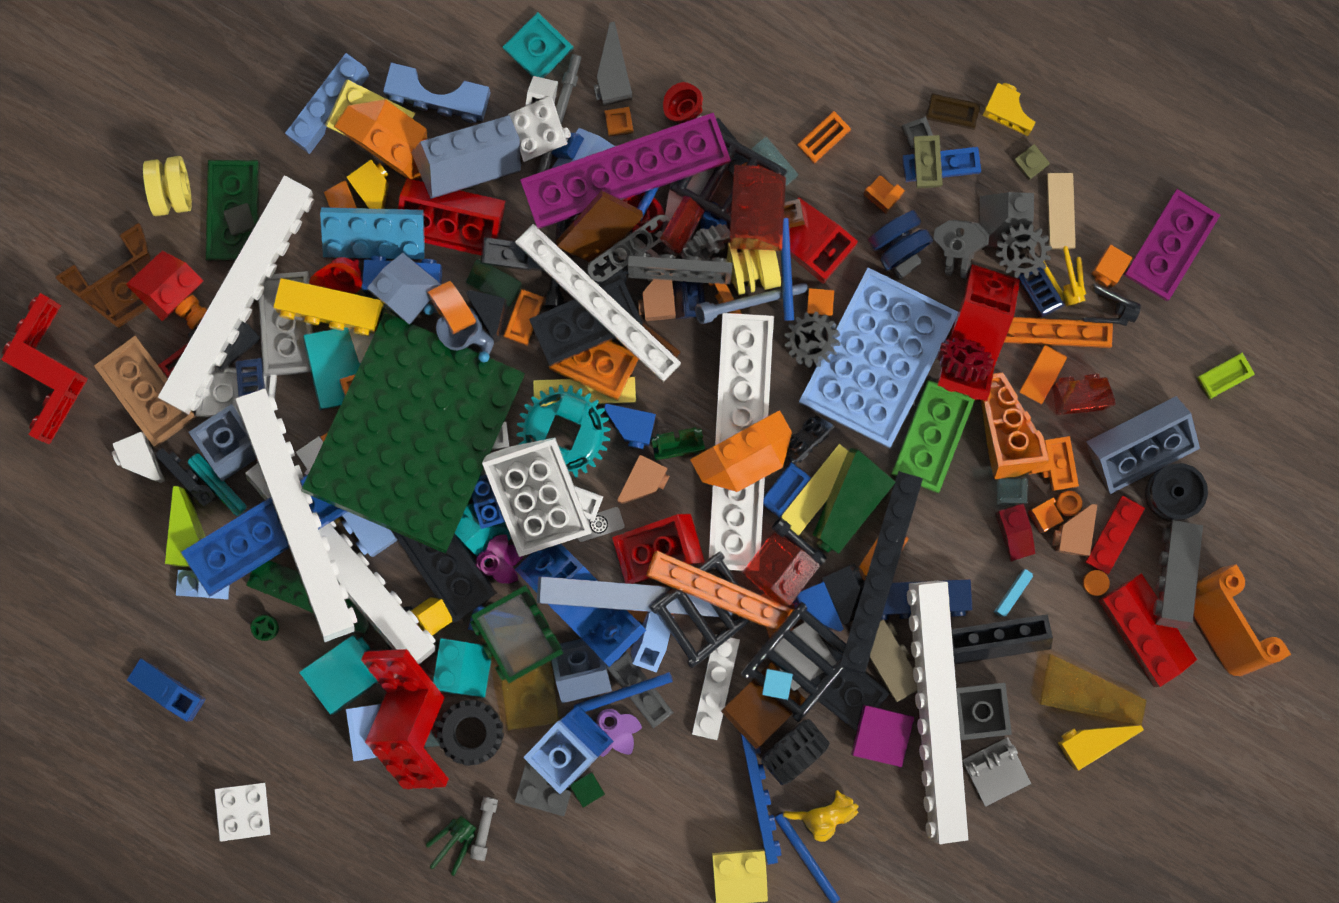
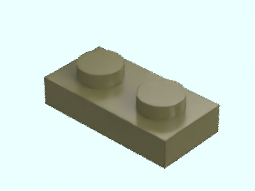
[913,135,943,188]

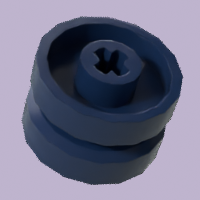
[867,210,933,271]

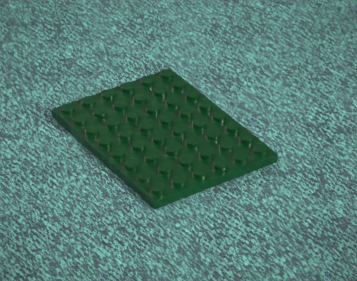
[301,313,525,554]

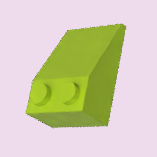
[165,486,205,567]

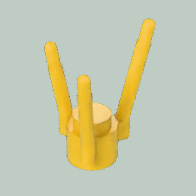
[1043,246,1086,306]

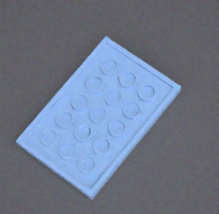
[799,268,958,448]

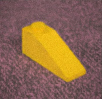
[1058,725,1144,771]

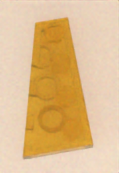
[1040,654,1147,725]

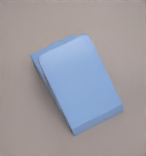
[176,570,230,599]

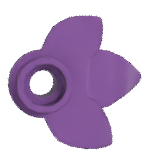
[596,709,642,757]

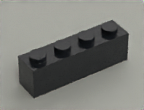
[951,614,1053,665]

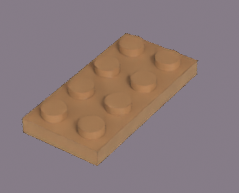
[94,336,197,448]

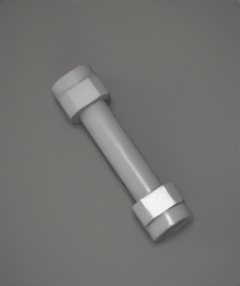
[470,796,498,861]

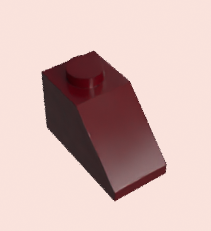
[995,504,1036,561]

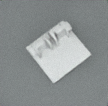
[508,96,571,162]
[214,783,270,841]

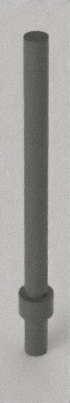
[537,54,582,173]

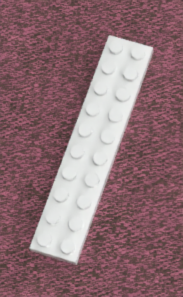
[709,313,774,571]

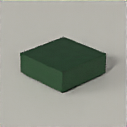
[570,772,605,808]

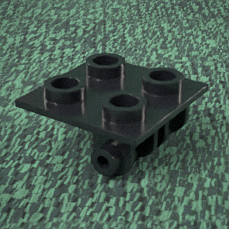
[786,415,835,465]

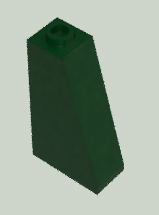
[813,448,896,554]

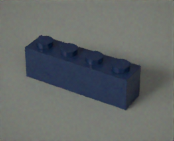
[881,579,972,620]

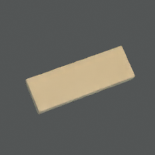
[1047,173,1076,249]

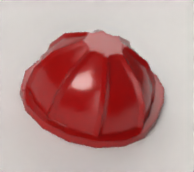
[663,82,703,124]

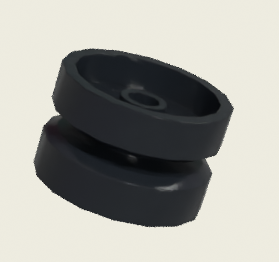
[1145,463,1208,521]

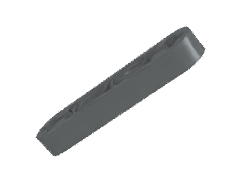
[587,215,673,282]

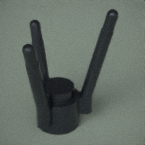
[1082,283,1141,326]

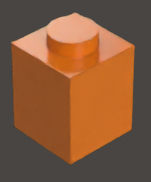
[1091,245,1132,287]

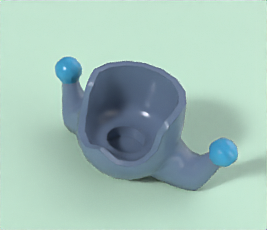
[424,304,494,363]

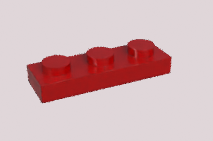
[1084,496,1145,575]

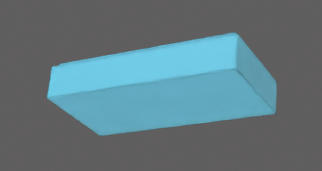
[994,569,1033,617]

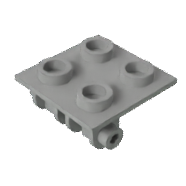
[962,737,1031,807]

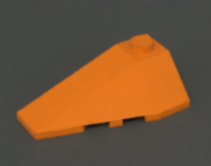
[981,373,1049,479]

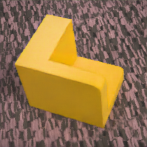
[411,597,452,635]

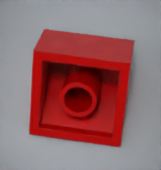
[126,250,203,321]

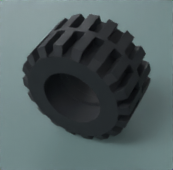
[437,700,504,766]
[761,719,830,785]

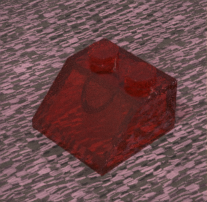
[1053,374,1116,416]
[742,533,820,606]

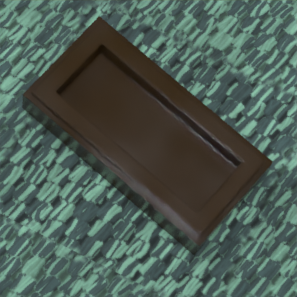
[926,93,981,130]

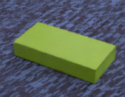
[1197,352,1255,399]

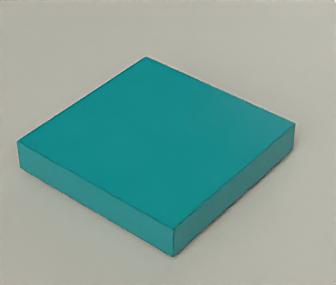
[503,12,574,78]

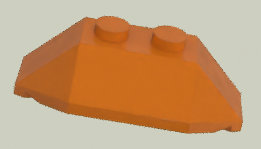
[334,99,427,181]
[690,410,792,492]

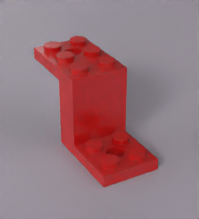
[937,264,1020,401]
[1,293,88,445]
[361,649,449,790]

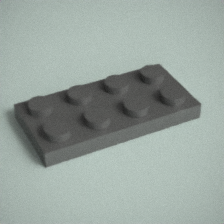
[628,253,732,284]

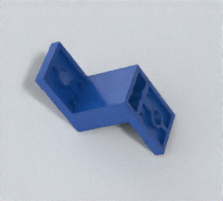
[515,543,646,667]

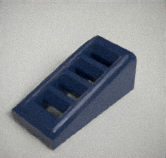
[1018,267,1064,318]
[236,358,265,397]

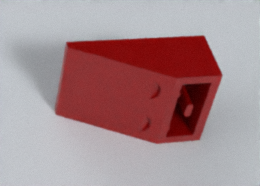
[766,197,858,284]

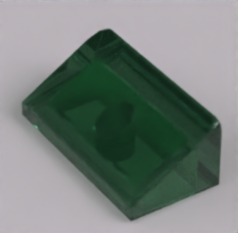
[466,258,522,307]

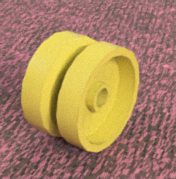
[143,156,192,217]

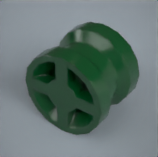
[250,615,279,641]

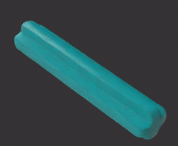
[187,453,247,516]

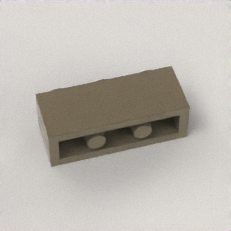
[869,620,917,702]

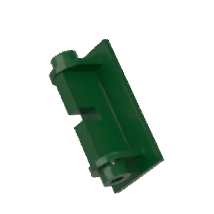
[651,427,706,460]

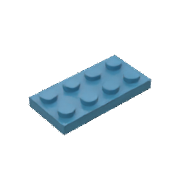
[320,207,425,259]

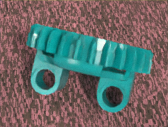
[516,385,611,477]

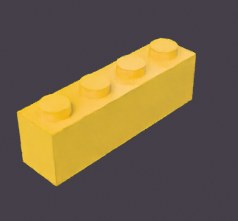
[273,278,383,336]

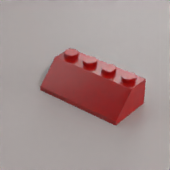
[398,179,505,256]
[1098,573,1198,687]

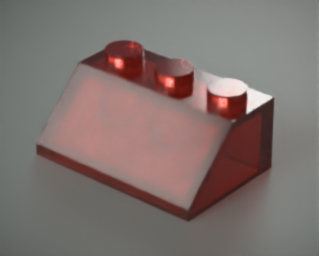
[730,165,786,251]

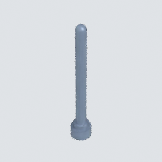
[695,283,808,324]

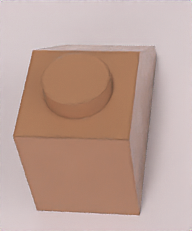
[638,279,676,321]
[617,455,670,504]
[1053,504,1097,557]

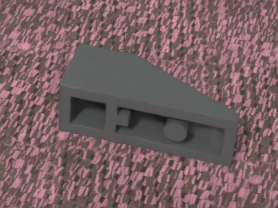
[593,21,632,106]

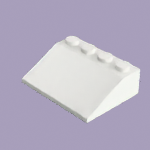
[482,438,592,557]

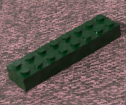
[246,560,370,634]

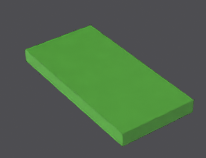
[891,380,975,493]

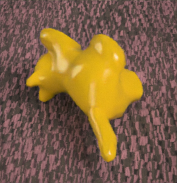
[783,790,859,842]

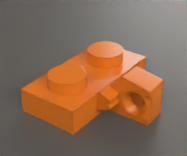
[1028,436,1079,491]

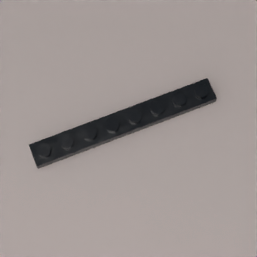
[840,471,923,674]

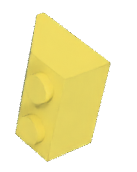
[712,849,768,903]

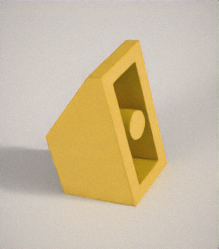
[347,160,389,209]

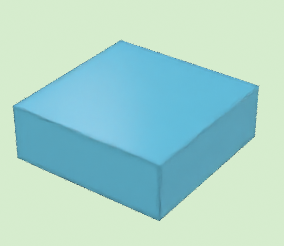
[762,669,793,700]

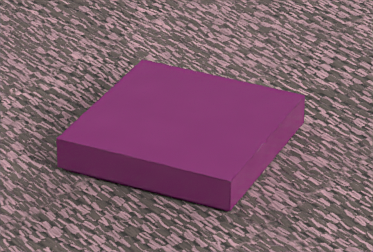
[851,705,914,767]

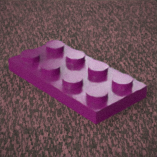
[1124,189,1220,301]

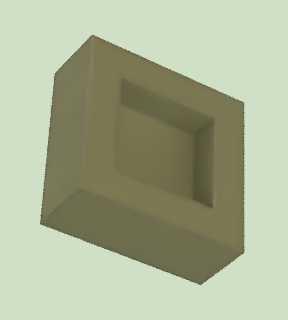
[1013,144,1050,180]

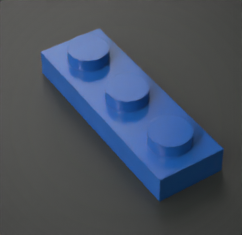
[902,147,981,182]

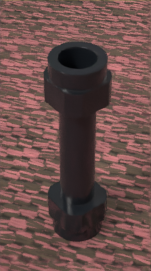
[771,517,827,568]

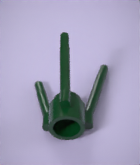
[426,815,476,876]

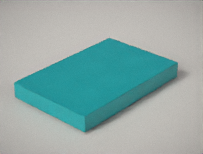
[303,327,361,410]

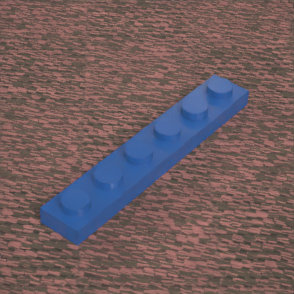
[741,734,782,865]

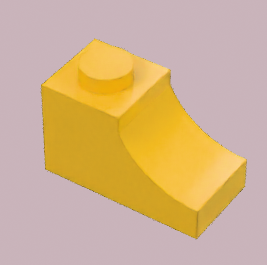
[982,83,1035,136]

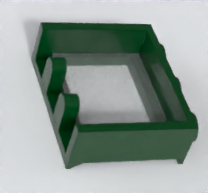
[470,585,564,683]

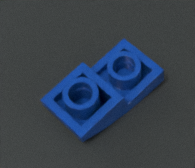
[472,474,505,529]

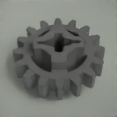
[996,222,1052,278]
[681,224,734,261]
[785,312,841,368]

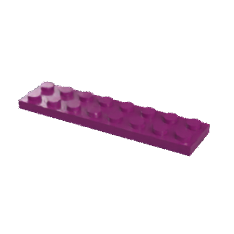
[520,112,731,229]

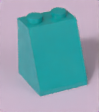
[299,635,378,714]

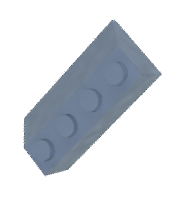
[411,115,521,199]
[1086,396,1200,494]

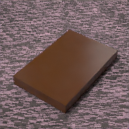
[556,190,643,262]
[721,662,806,749]

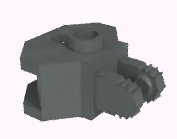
[934,220,990,278]

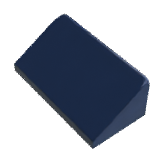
[672,281,705,319]

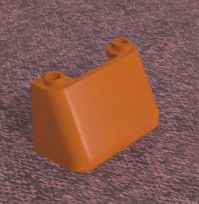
[1193,564,1291,676]

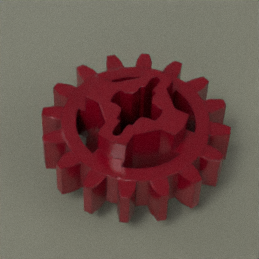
[937,337,994,382]

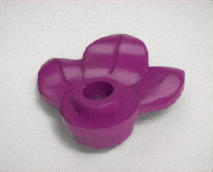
[476,534,523,584]

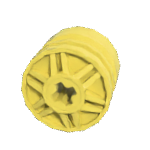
[727,234,781,295]

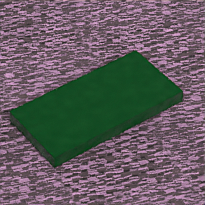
[206,160,260,261]

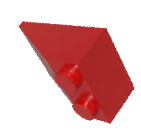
[612,514,705,584]

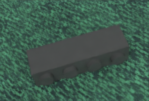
[1153,520,1203,630]

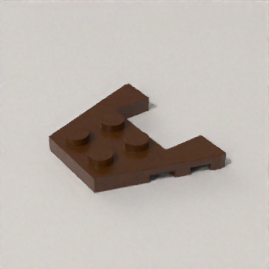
[55,223,151,328]

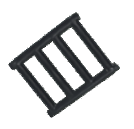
[670,133,787,235]
[650,551,750,668]
[741,602,846,723]

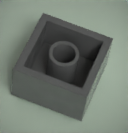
[956,683,1012,740]

